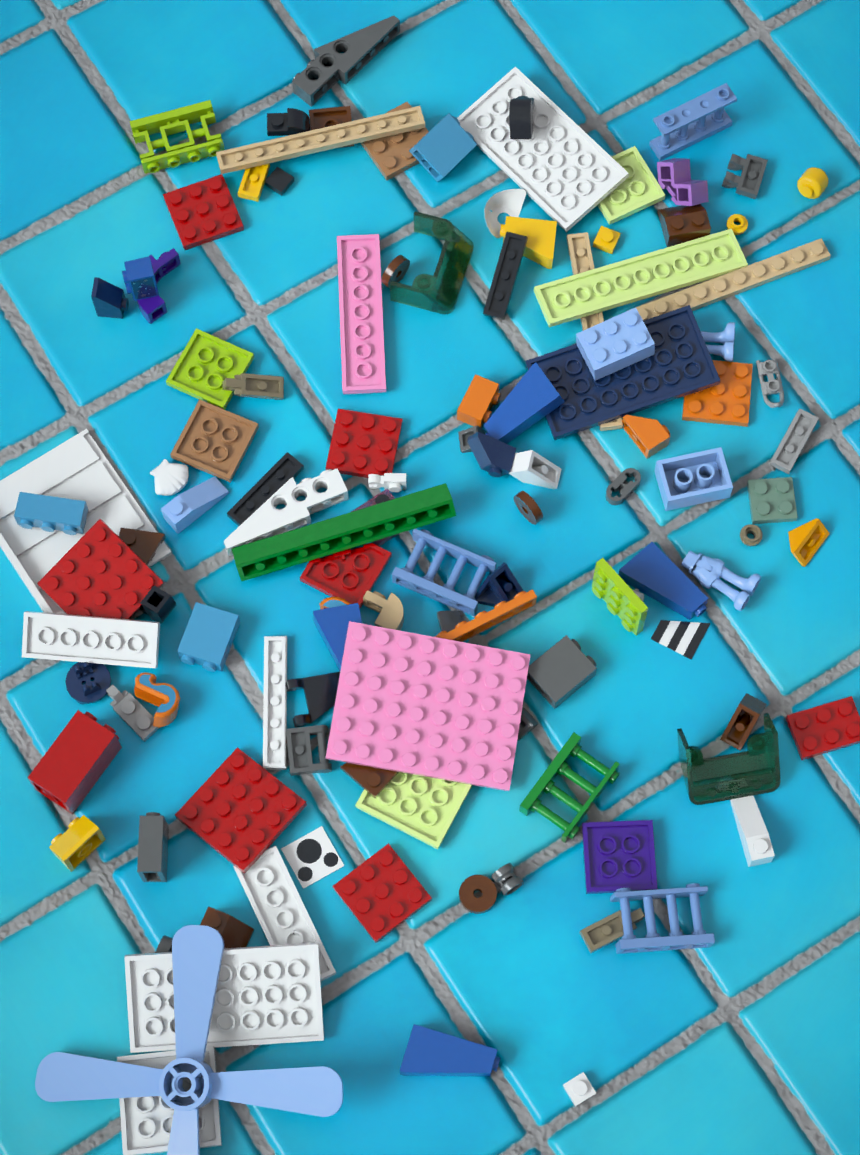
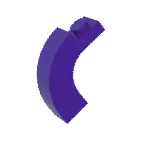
[137,248,181,324]

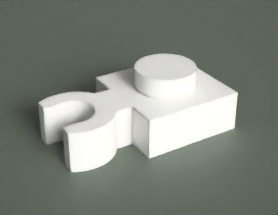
[368,473,407,492]

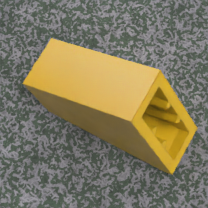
[500,216,557,269]

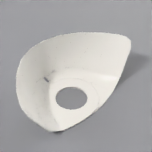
[484,189,526,238]

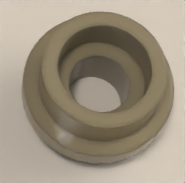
[740,524,762,546]

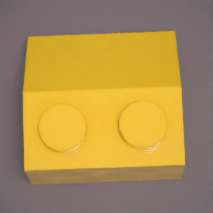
[49,815,106,872]

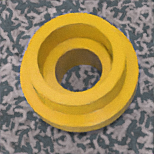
[726,214,748,235]

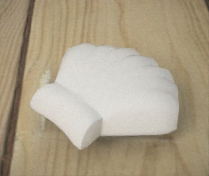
[150,459,189,496]

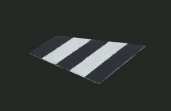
[651,620,710,659]

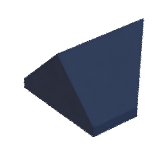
[474,563,523,607]

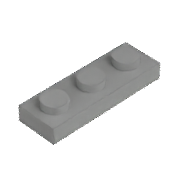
[769,408,819,474]

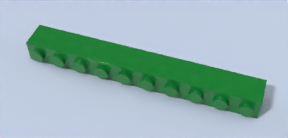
[232,483,456,582]

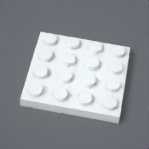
[117,1046,222,1155]

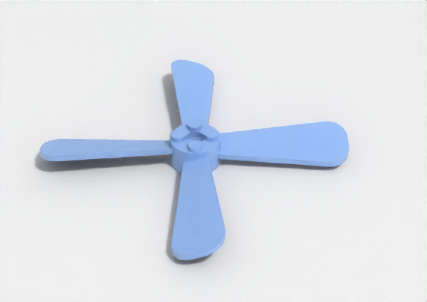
[35,925,343,1155]

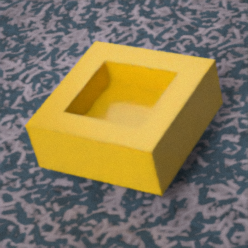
[593,226,621,254]

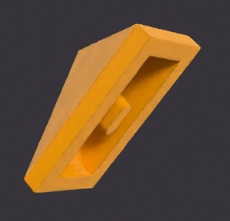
[788,518,830,567]

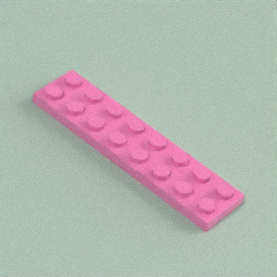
[337,234,386,394]

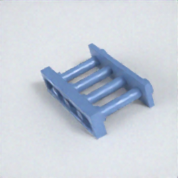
[649,83,737,161]
[392,529,496,617]
[610,883,715,954]

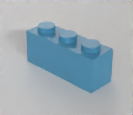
[14,492,89,535]

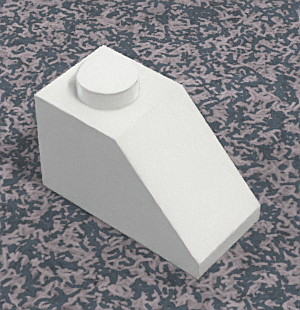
[509,450,562,489]

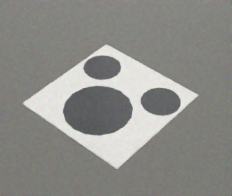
[281,826,344,889]

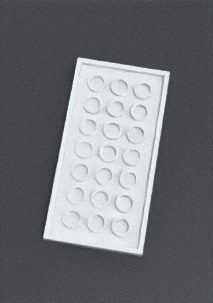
[457,67,629,232]
[124,943,324,1053]

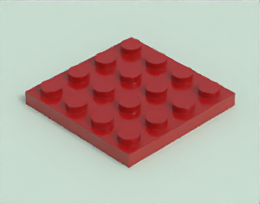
[37,519,165,619]
[175,747,307,874]

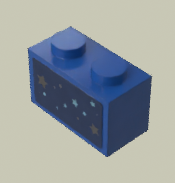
[122,256,159,301]

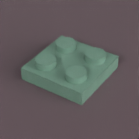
[747,477,798,524]

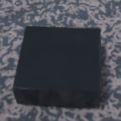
[265,167,294,196]

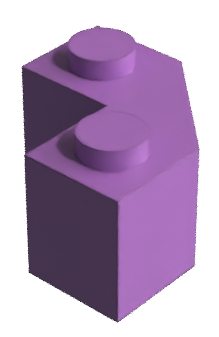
[657,158,709,206]

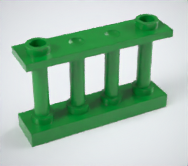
[519,732,620,843]

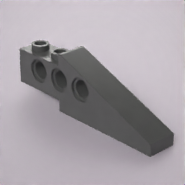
[292,16,400,107]

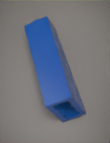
[484,363,564,444]
[618,542,709,620]
[313,603,362,671]
[400,1024,501,1076]

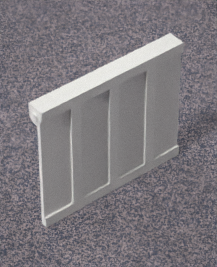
[0,429,172,614]

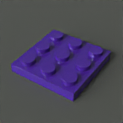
[582,820,658,894]

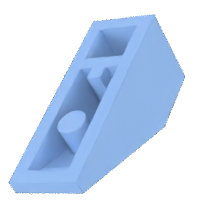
[161,476,229,534]

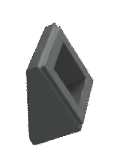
[458,426,485,453]
[437,610,462,632]
[517,707,539,741]

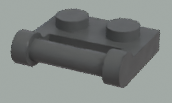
[286,725,332,776]

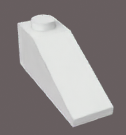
[730,794,775,867]

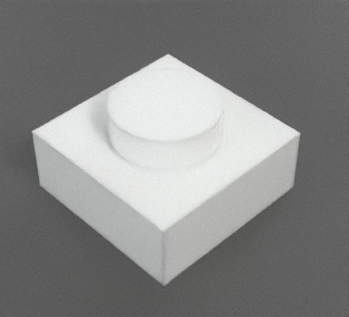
[563,1072,596,1107]

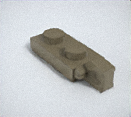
[222,373,284,400]
[579,908,645,953]

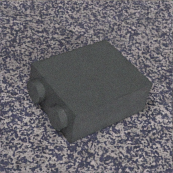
[527,635,597,709]
[137,812,169,882]

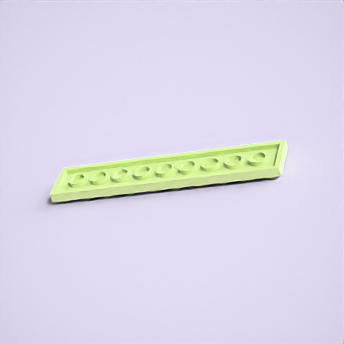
[533,228,748,327]

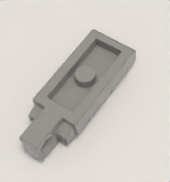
[106,685,160,742]

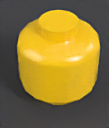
[797,167,829,199]

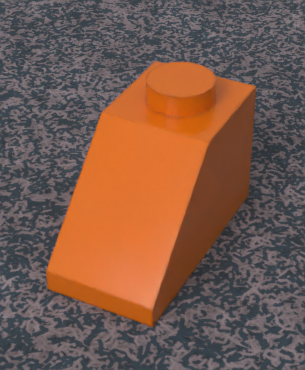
[622,415,670,459]

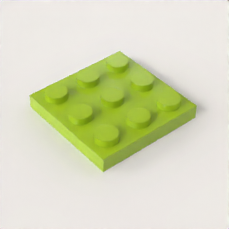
[166,328,254,410]
[592,558,648,635]

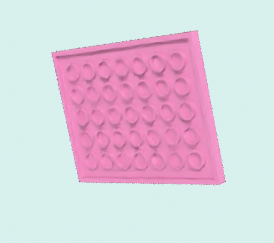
[325,621,531,791]

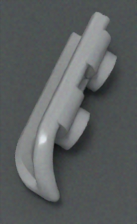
[756,358,784,408]

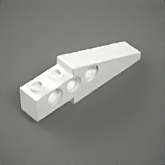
[224,468,349,556]

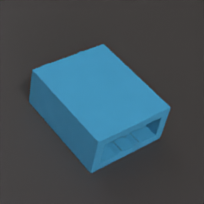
[409,113,477,182]
[177,602,241,672]

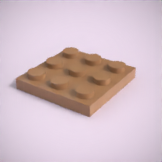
[361,102,429,181]
[170,399,259,483]

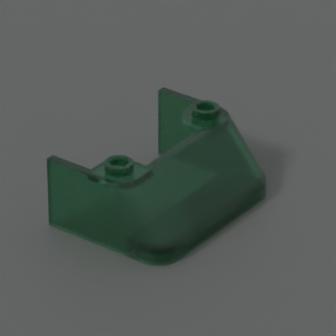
[390,211,474,314]
[677,713,780,805]

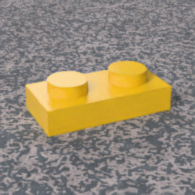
[238,163,270,202]

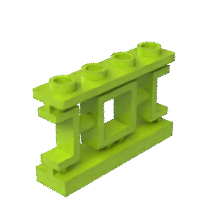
[129,100,225,174]

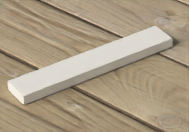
[263,636,287,770]

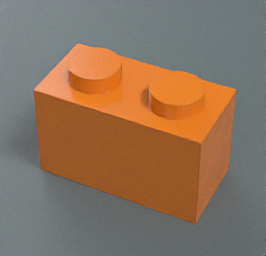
[457,374,501,428]

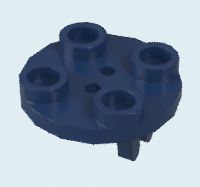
[65,662,112,704]

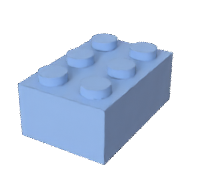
[576,308,655,381]
[654,447,733,511]

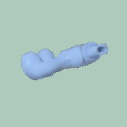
[701,322,735,361]
[681,551,762,611]

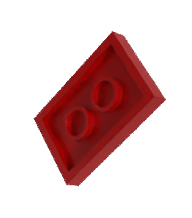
[786,696,860,760]

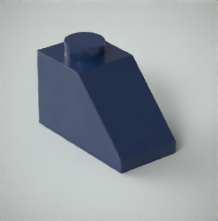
[91,277,129,319]
[467,432,516,477]

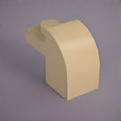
[363,590,404,630]

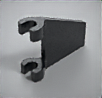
[285,672,340,727]

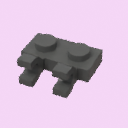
[722,154,768,199]

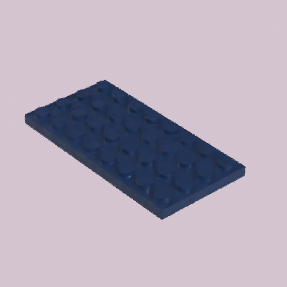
[525,305,720,440]

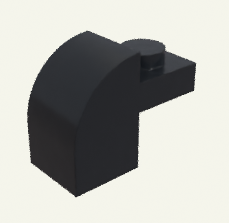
[509,96,535,139]
[267,108,310,136]
[139,586,176,624]

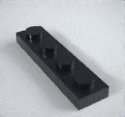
[483,232,528,320]
[227,452,304,526]

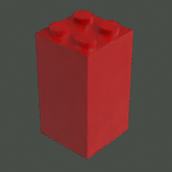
[28,710,122,815]

